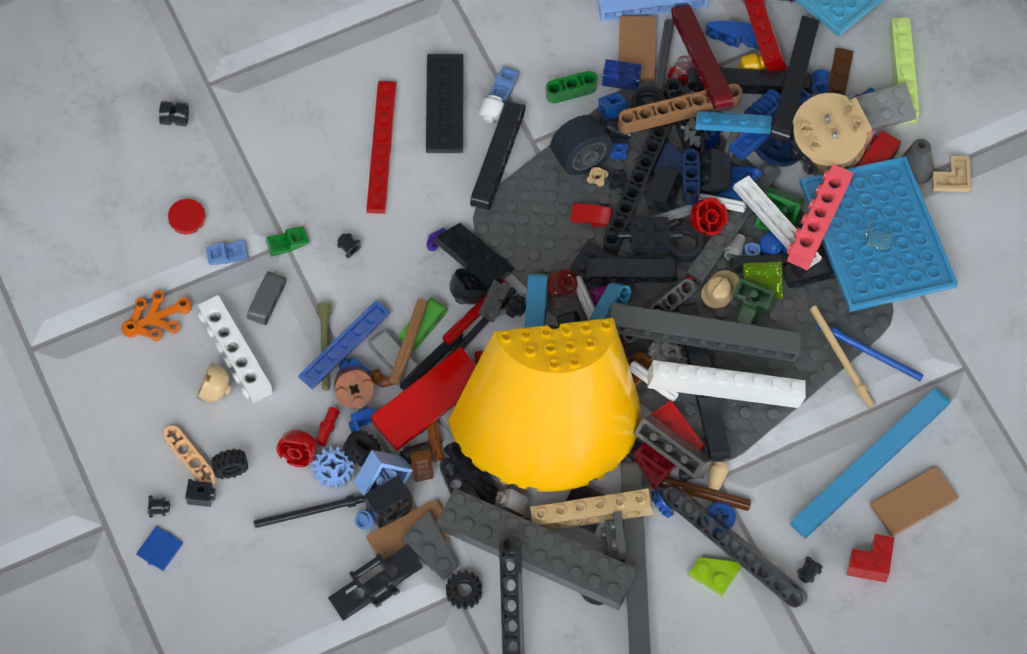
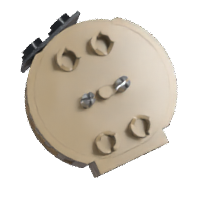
[789,93,872,176]

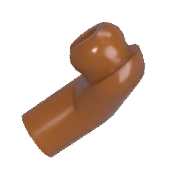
[371,369,395,388]

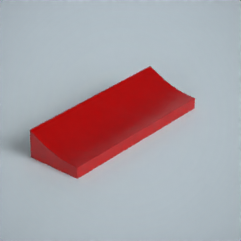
[371,346,476,451]

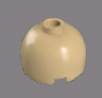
[197,363,231,402]

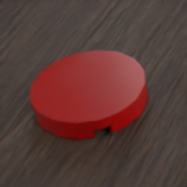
[168,199,206,235]

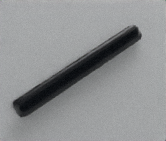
[399,333,464,391]

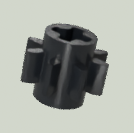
[503,293,526,318]

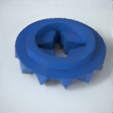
[651,489,674,518]
[704,502,736,533]

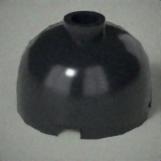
[449,268,488,305]

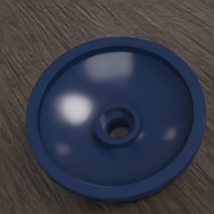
[755,126,799,167]

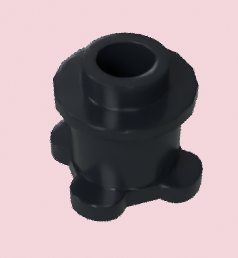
[337,233,361,258]
[148,495,170,518]
[797,556,823,583]

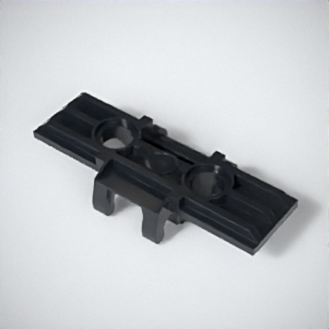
[328,544,423,621]

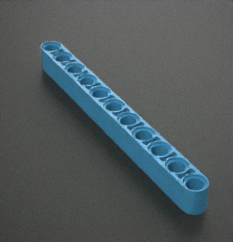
[790,387,951,539]

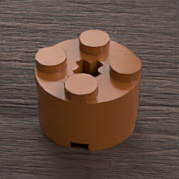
[334,366,374,409]

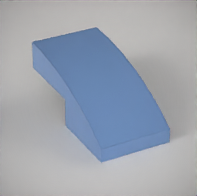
[488,66,520,104]
[206,239,249,265]

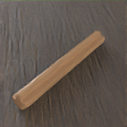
[390,298,427,385]

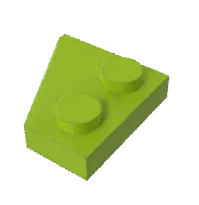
[688,557,742,596]

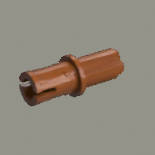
[427,422,444,462]

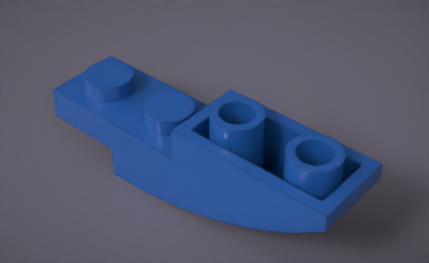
[705,21,779,50]

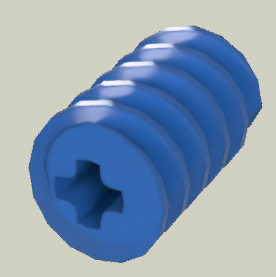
[744,89,781,115]

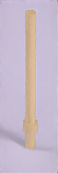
[809,306,875,409]

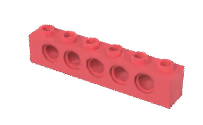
[786,164,854,270]

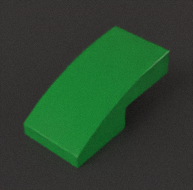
[266,226,309,256]

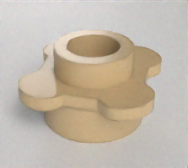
[587,167,608,187]

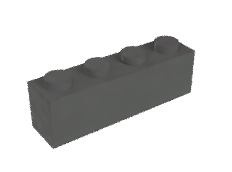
[633,416,713,479]

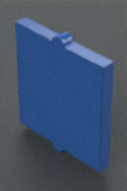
[136,526,183,571]

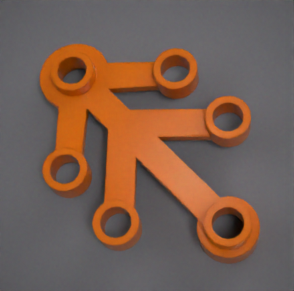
[121,290,192,342]

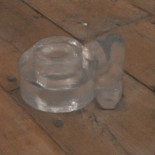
[671,56,694,90]

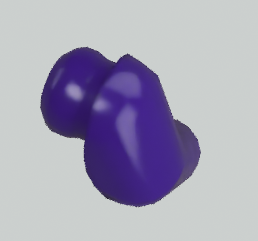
[426,227,446,251]

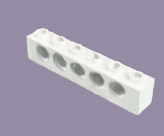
[197,295,273,404]

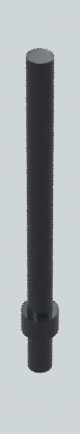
[441,287,517,362]
[254,495,365,528]

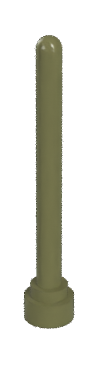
[316,303,332,391]

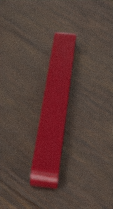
[671,5,734,110]

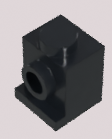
[185,479,216,507]

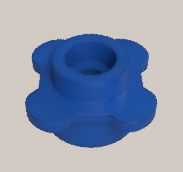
[609,142,628,161]

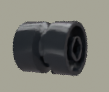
[159,101,189,126]

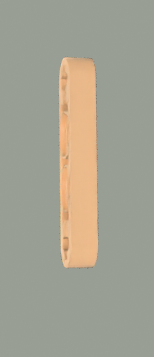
[163,425,216,485]

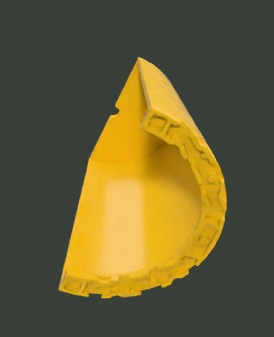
[448,318,641,492]

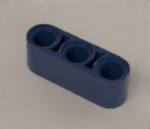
[682,148,700,205]

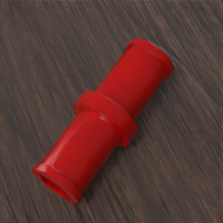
[315,407,340,446]

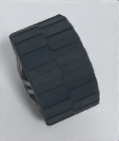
[550,115,613,175]

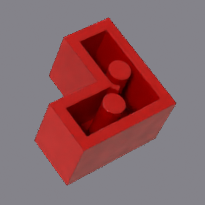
[847,534,895,583]

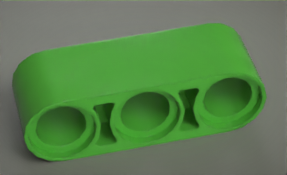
[399,297,448,349]

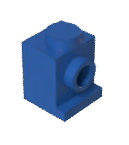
[598,92,628,123]

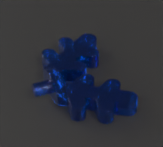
[700,130,723,151]

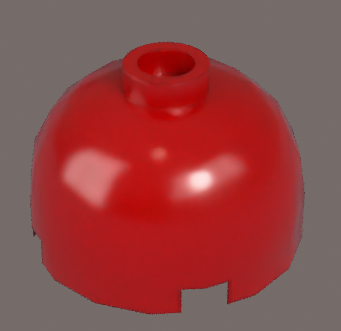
[689,198,728,236]
[276,429,317,467]

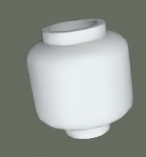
[479,95,505,124]

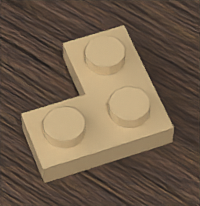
[932,156,971,192]

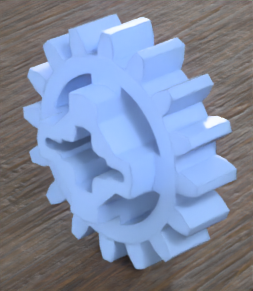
[312,447,355,489]

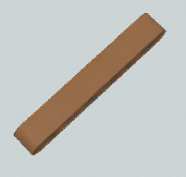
[618,84,742,134]

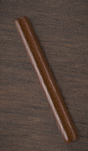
[659,477,751,511]

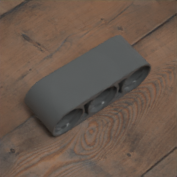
[247,271,286,325]

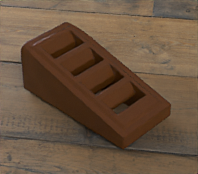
[410,449,434,482]

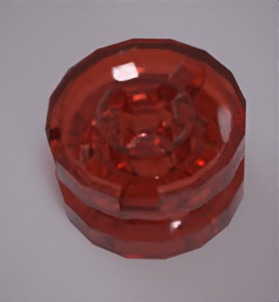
[547,269,578,298]

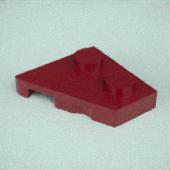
[633,442,676,490]

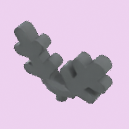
[681,117,701,147]

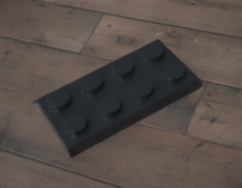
[434,223,514,288]

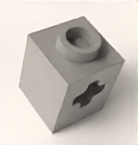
[495,489,528,517]

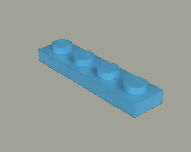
[696,111,772,134]

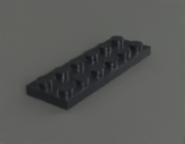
[426,54,464,153]

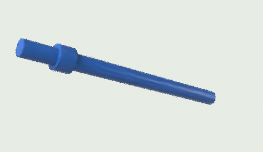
[817,325,923,381]

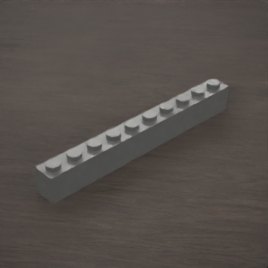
[607,303,801,362]

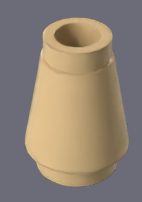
[708,461,729,491]

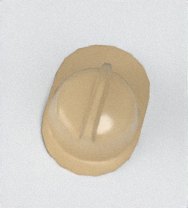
[701,270,739,309]

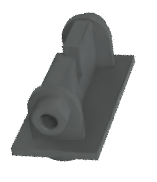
[479,280,510,322]

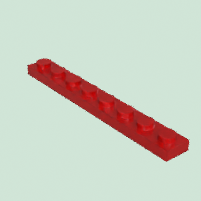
[366,81,397,214]

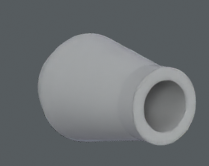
[724,234,746,261]

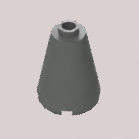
[901,139,934,185]

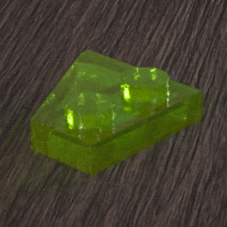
[743,261,783,299]

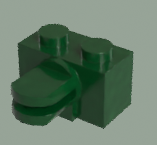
[733,278,777,324]

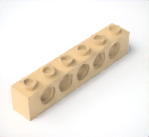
[530,489,654,531]

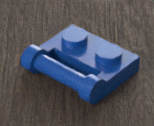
[716,166,762,201]

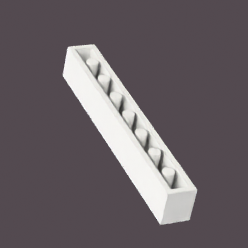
[647,360,806,408]

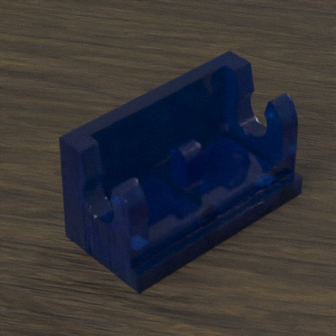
[602,59,642,91]

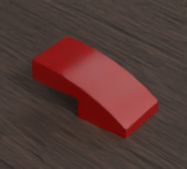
[570,203,613,227]

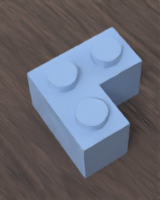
[354,450,413,495]

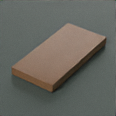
[618,16,656,82]
[870,466,959,537]
[366,499,451,569]

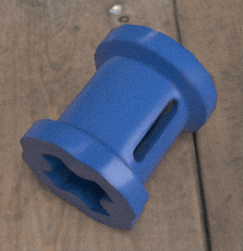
[812,69,829,94]

